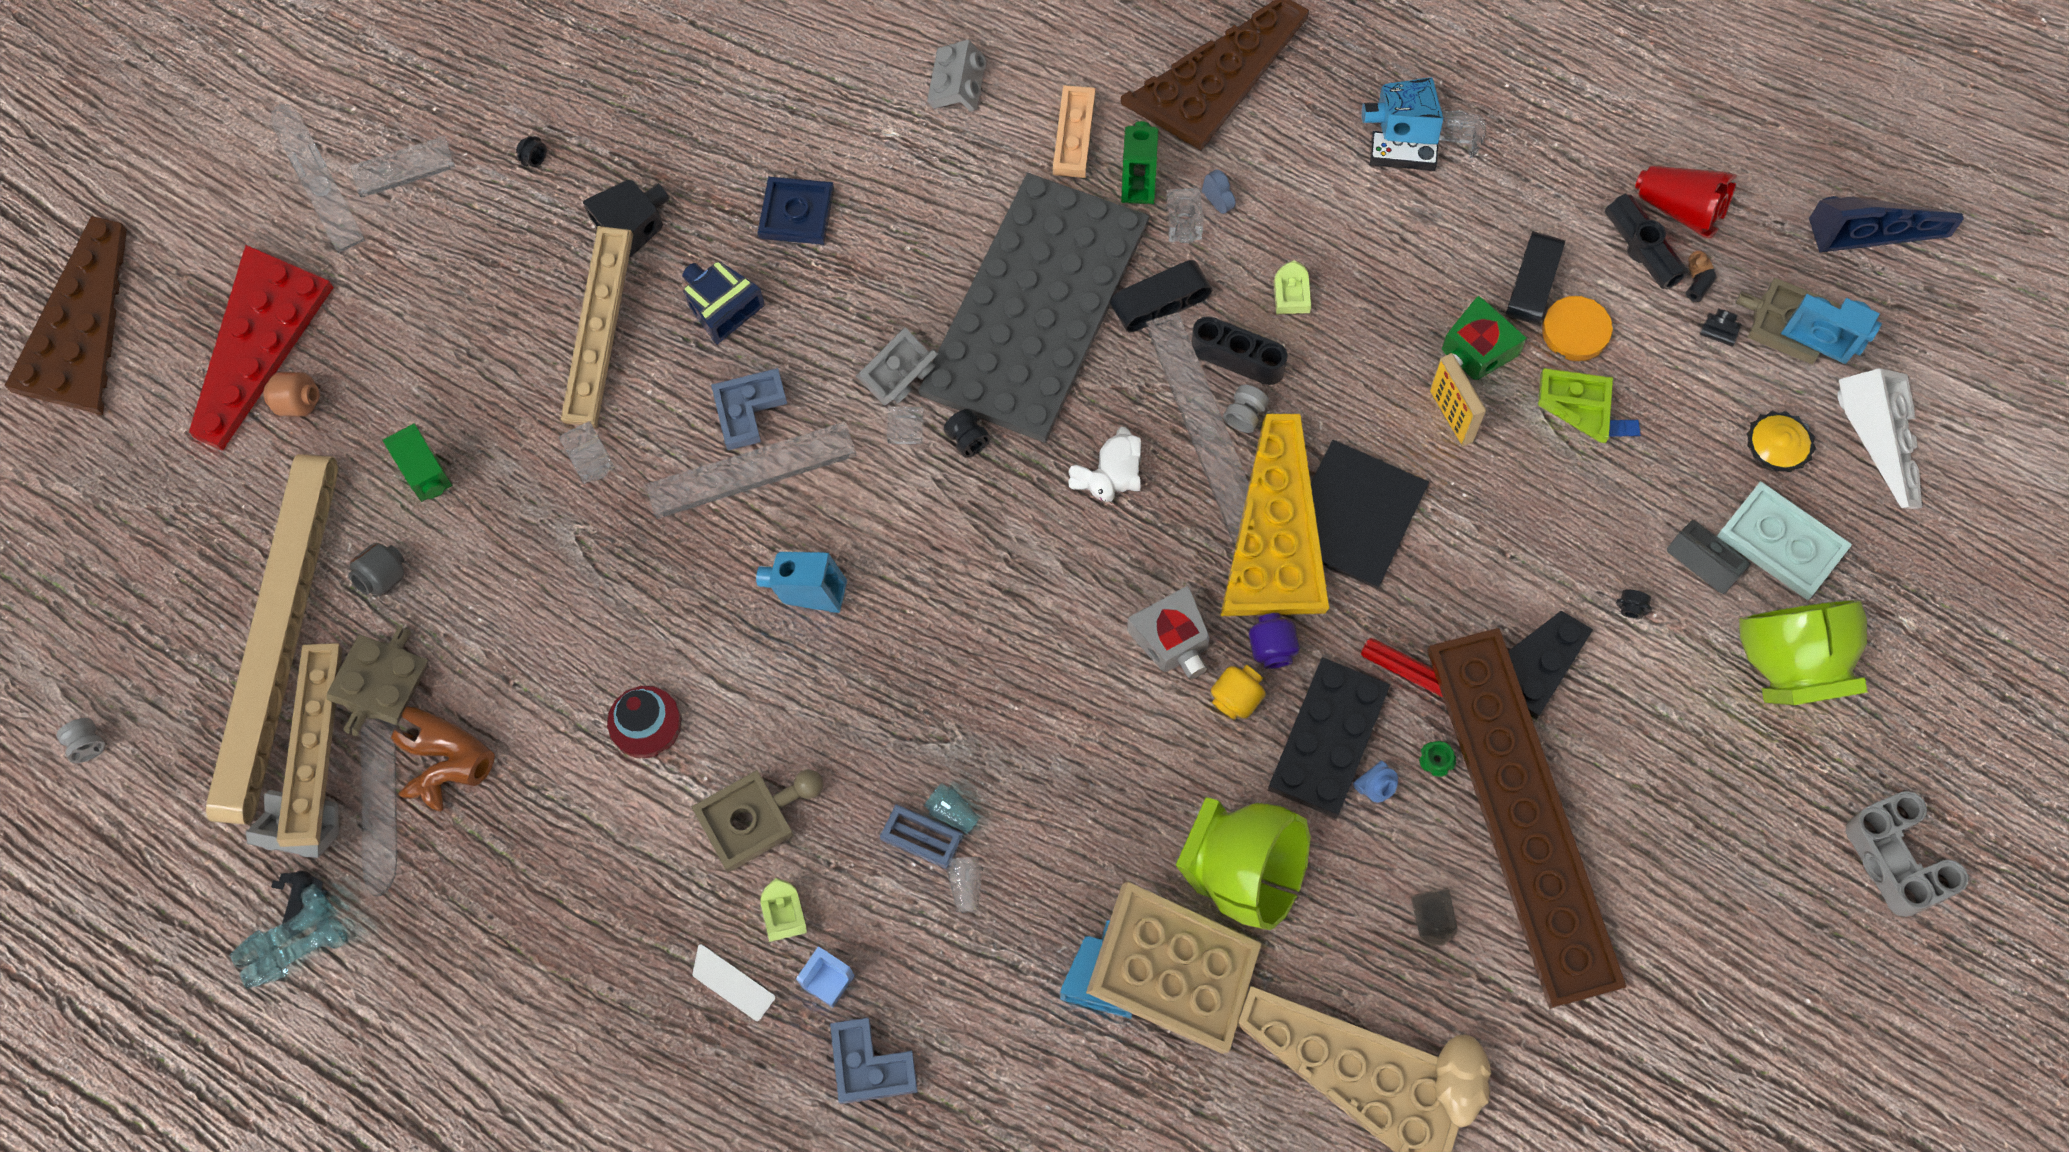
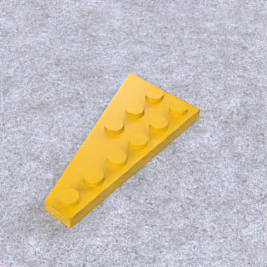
[1220,414,1329,616]

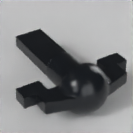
[271,870,327,932]

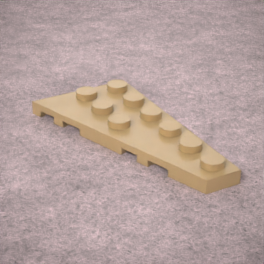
[1237,986,1459,1152]

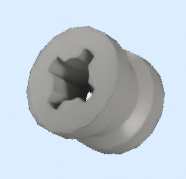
[56,718,106,763]

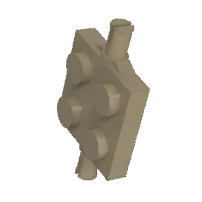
[1735,277,1840,365]
[327,626,428,736]

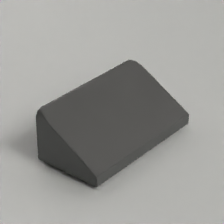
[1667,519,1751,594]

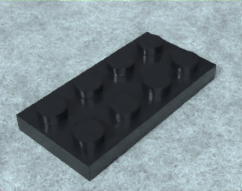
[1268,657,1391,819]

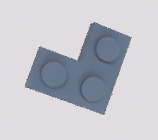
[711,368,787,450]
[830,1018,918,1104]

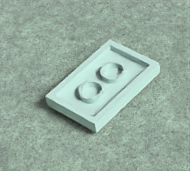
[1717,481,1852,601]

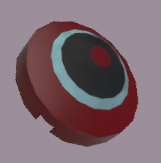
[607,686,682,758]

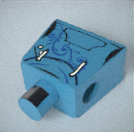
[1362,78,1443,145]

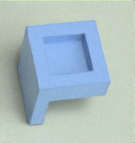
[796,946,855,1008]

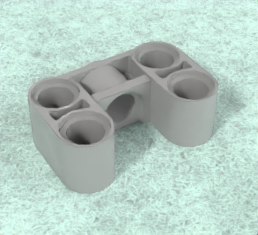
[1846,791,1968,917]

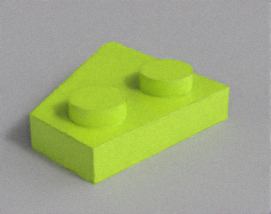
[1538,368,1613,443]

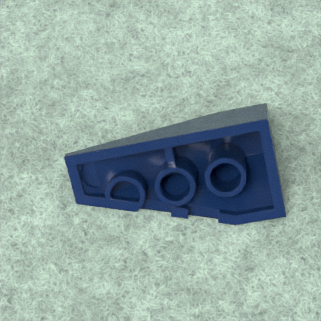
[1809,196,1964,253]

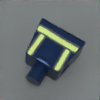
[682,262,765,345]

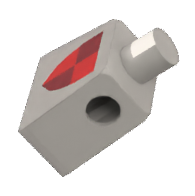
[1127,586,1210,680]

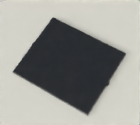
[1311,440,1429,589]

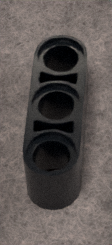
[1505,231,1566,325]
[1110,260,1213,333]
[1191,316,1288,385]

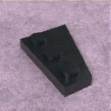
[1508,611,1593,720]

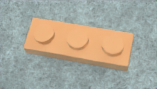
[1053,85,1095,178]

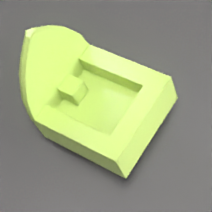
[1274,260,1311,314]
[760,878,807,942]

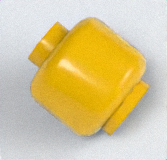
[1211,665,1266,721]

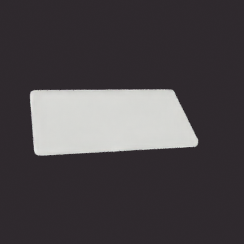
[692,944,775,1021]

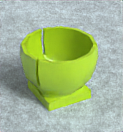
[1739,600,1868,705]
[1176,797,1311,930]

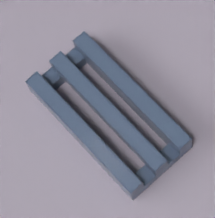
[880,804,964,870]

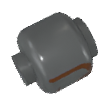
[348,543,404,596]

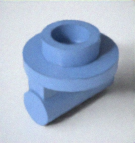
[1353,760,1398,803]

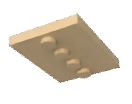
[1086,882,1262,1054]

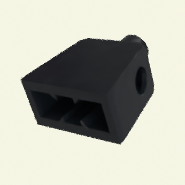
[583,180,670,258]

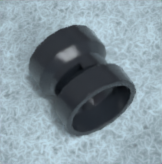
[943,409,991,458]

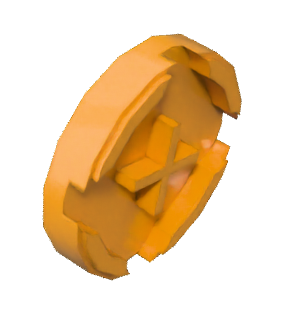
[1542,296,1613,361]

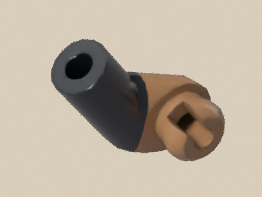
[1686,251,1716,302]

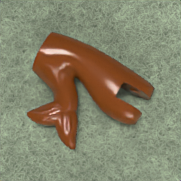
[390,706,495,812]

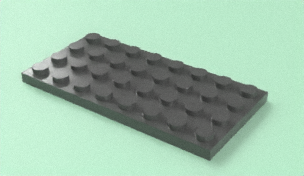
[919,172,1149,443]

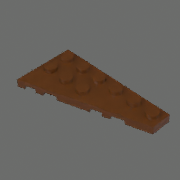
[1121,0,1309,151]
[4,216,127,415]

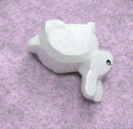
[1068,427,1141,502]

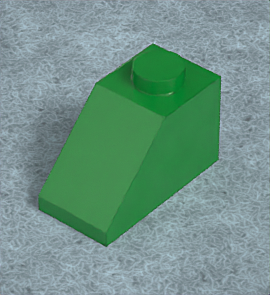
[382,423,453,502]

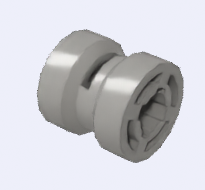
[1223,385,1269,433]

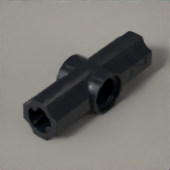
[1605,193,1689,290]

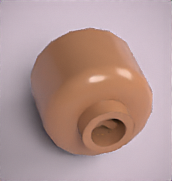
[263,372,320,417]

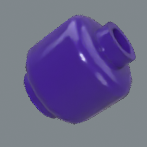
[1249,613,1300,669]

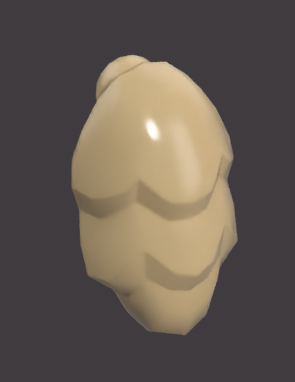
[1435,1034,1491,1128]

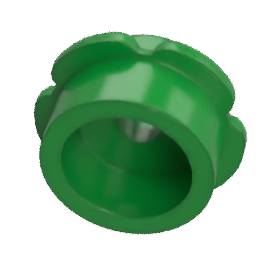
[1419,741,1456,777]

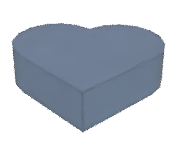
[1202,169,1236,214]

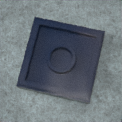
[757,176,834,245]

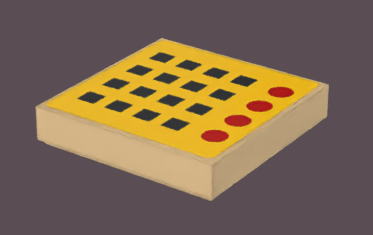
[1429,353,1486,447]

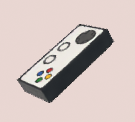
[1369,131,1439,171]

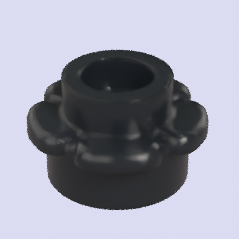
[516,136,547,167]
[1616,589,1652,619]

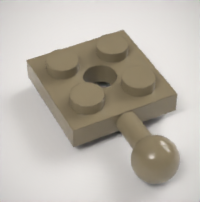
[691,769,823,873]

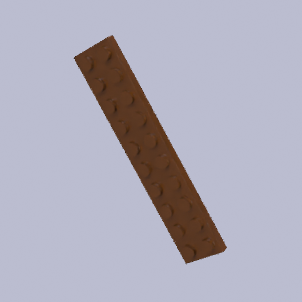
[1427,628,1627,1009]

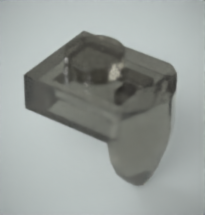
[1410,888,1458,946]

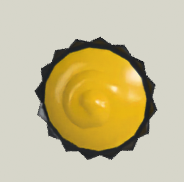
[1746,410,1816,472]

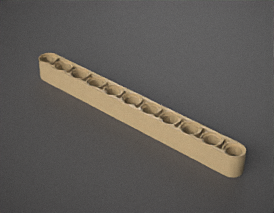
[206,454,338,825]

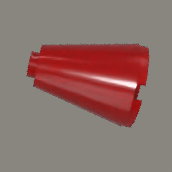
[1635,165,1737,239]

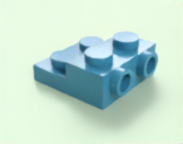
[1781,294,1882,365]

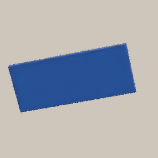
[1609,420,1641,437]

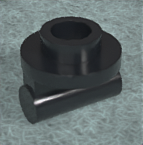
[1699,308,1742,347]

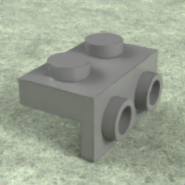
[927,40,986,111]
[856,327,938,406]
[246,790,339,858]

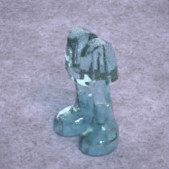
[229,884,348,989]

